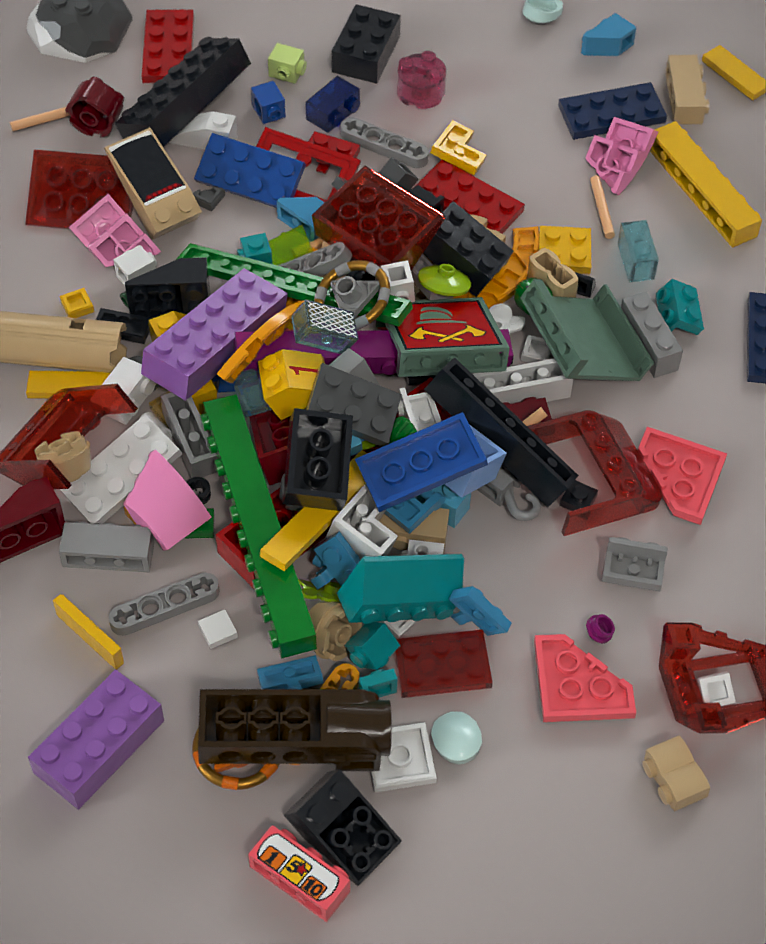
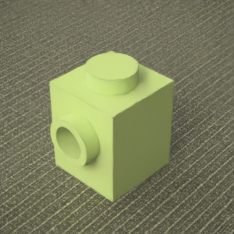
[268,43,307,84]

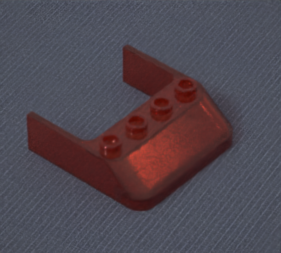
[0,383,138,489]
[527,410,662,536]

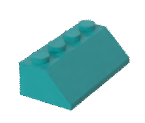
[337,554,464,624]

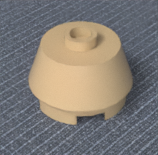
[34,431,91,483]
[309,602,362,661]

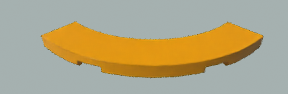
[448,226,539,309]
[217,300,316,383]

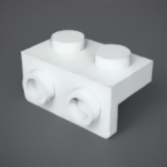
[397,388,441,432]

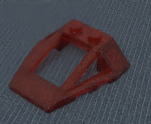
[659,622,766,734]

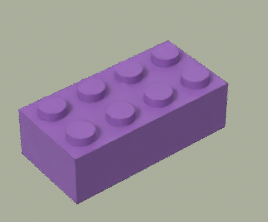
[28,669,164,810]

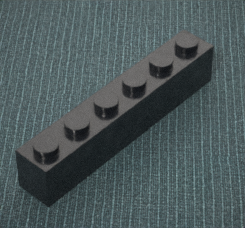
[424,358,579,507]

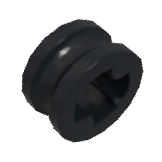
[186,477,211,505]

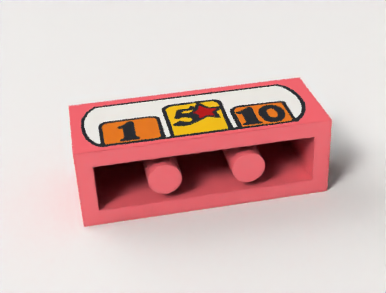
[248,825,350,922]

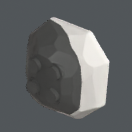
[27,0,133,63]

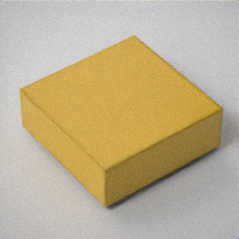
[59,288,94,318]

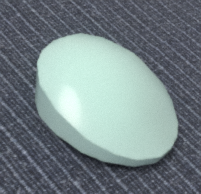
[523,0,563,24]
[431,712,482,765]

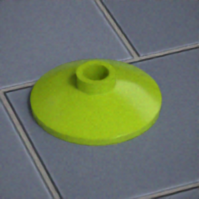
[418,264,471,296]

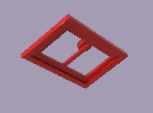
[256,127,361,217]

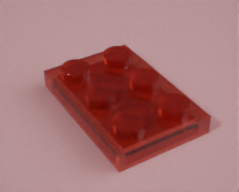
[395,629,493,698]

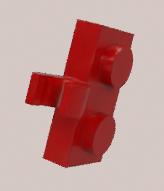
[308,131,360,174]

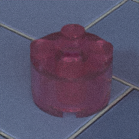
[397,51,446,109]

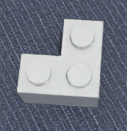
[326,484,398,559]

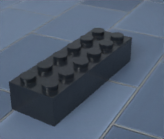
[115,37,251,147]

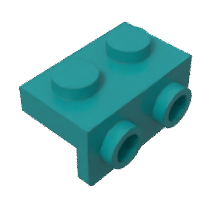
[656,279,704,335]

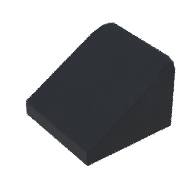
[575,272,596,298]

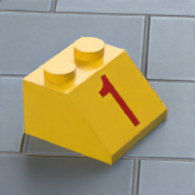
[258,349,325,420]

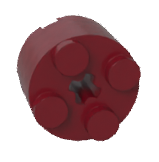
[66,76,124,137]

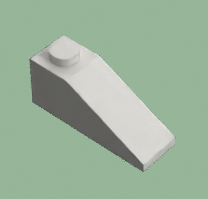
[168,111,238,150]

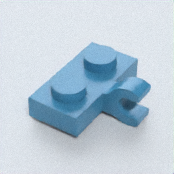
[310,531,361,589]
[449,586,512,636]
[257,655,324,689]

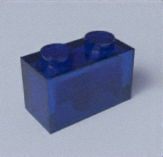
[305,75,360,133]

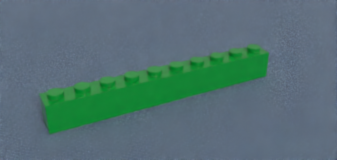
[200,394,317,659]

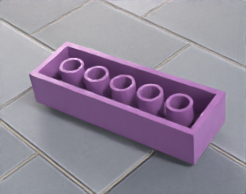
[141,268,288,401]

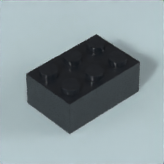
[332,4,401,84]
[415,201,514,297]
[282,408,353,511]

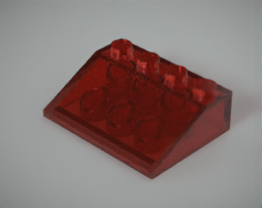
[25,149,134,229]
[312,166,445,270]

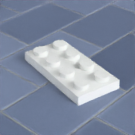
[59,414,182,524]

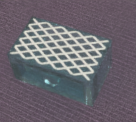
[291,299,358,354]

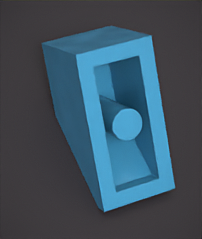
[277,197,336,241]

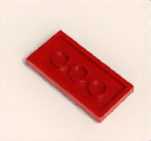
[142,9,194,83]
[414,159,525,234]

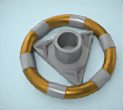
[314,260,391,332]

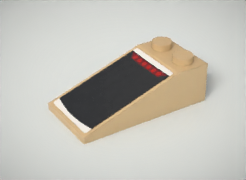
[104,128,202,240]

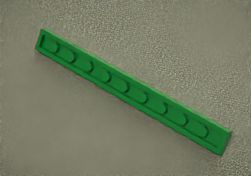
[176,243,413,326]

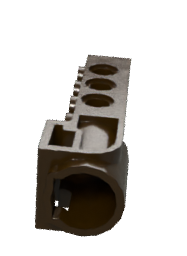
[198,689,392,771]

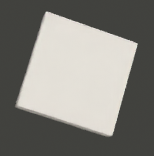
[371,722,437,792]

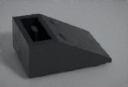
[125,257,210,318]
[284,769,402,886]

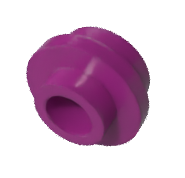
[586,614,615,644]

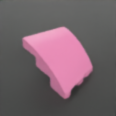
[585,117,658,195]
[68,194,161,267]
[123,450,212,551]

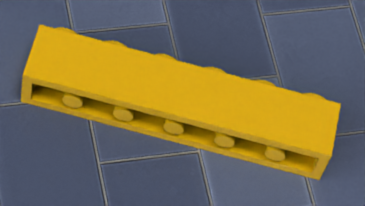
[650,121,762,248]

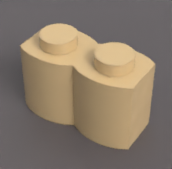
[527,248,578,298]
[642,735,710,811]

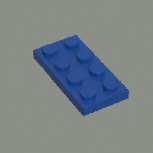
[194,133,306,208]
[355,412,488,512]

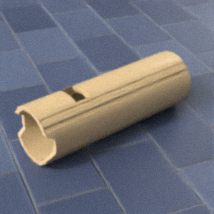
[0,311,127,373]

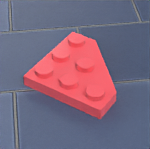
[637,427,727,525]
[534,634,636,722]

